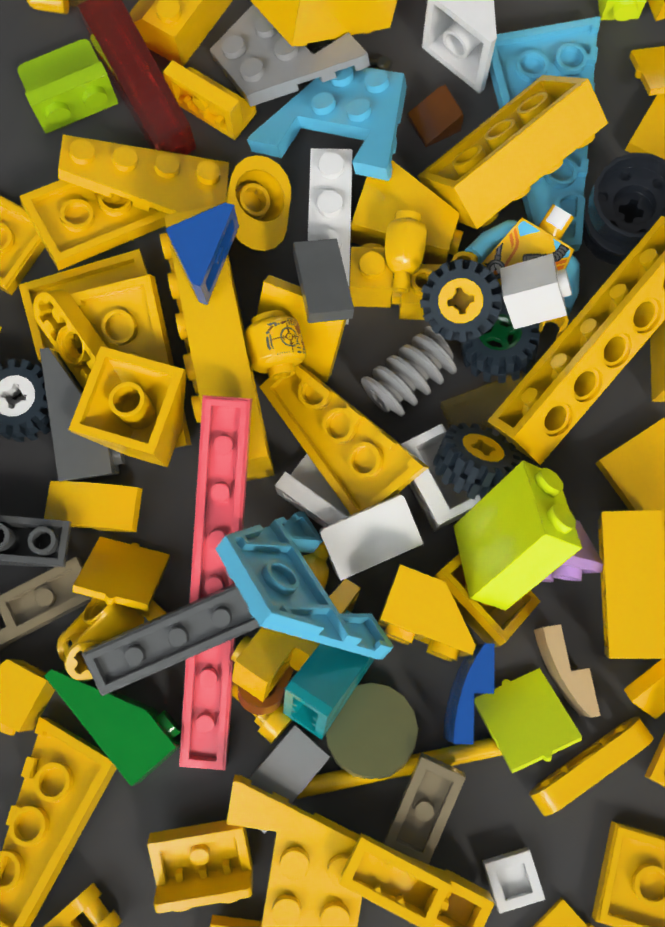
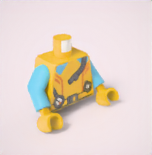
[450,204,580,339]

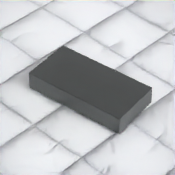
[293,238,354,323]

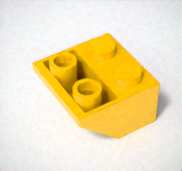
[378,565,476,662]

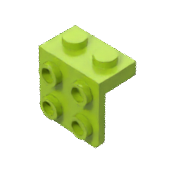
[17,39,119,134]

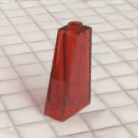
[77,0,197,155]

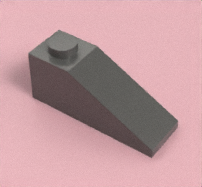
[40,348,125,481]

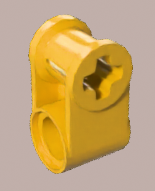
[56,598,145,681]

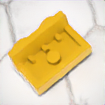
[147,820,253,913]

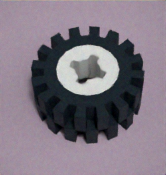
[0,359,51,442]

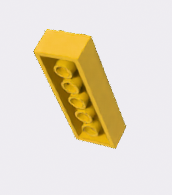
[160,205,275,481]

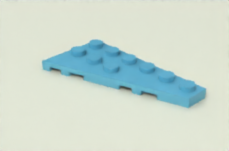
[489,16,600,252]

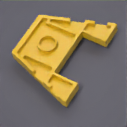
[210,774,362,927]

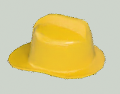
[226,155,291,251]

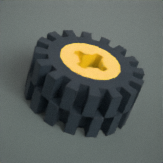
[420,259,503,342]
[433,423,521,500]

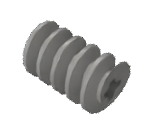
[361,326,457,417]

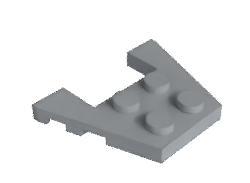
[210,4,370,107]

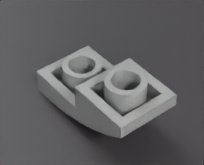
[229,725,330,834]

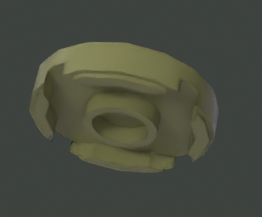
[326,683,418,779]

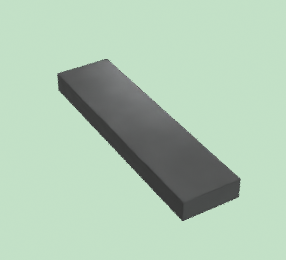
[81,583,260,696]

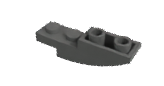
[0,515,72,567]

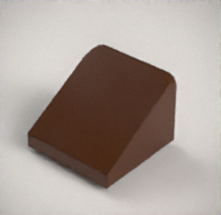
[407,84,464,148]

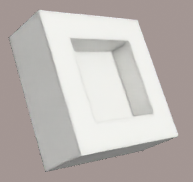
[482,847,545,914]

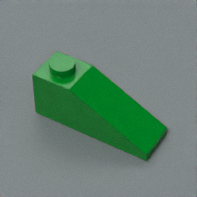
[44,669,181,787]

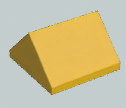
[434,554,541,648]

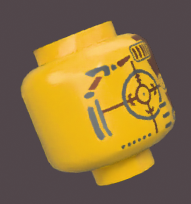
[243,310,306,380]

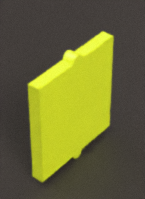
[474,668,582,774]

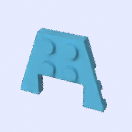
[247,65,407,181]
[215,511,394,659]

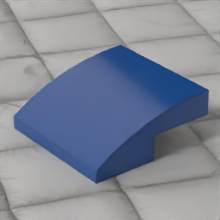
[443,643,495,745]

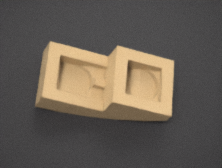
[534,624,600,718]

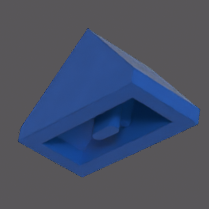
[165,202,239,305]

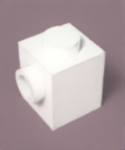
[500,253,572,329]

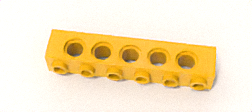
[488,216,665,465]

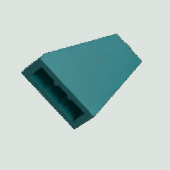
[283,610,375,740]

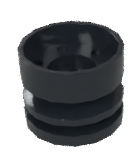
[582,153,665,265]

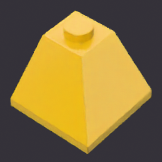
[68,346,187,468]

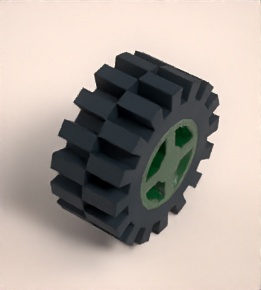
[461,300,540,383]

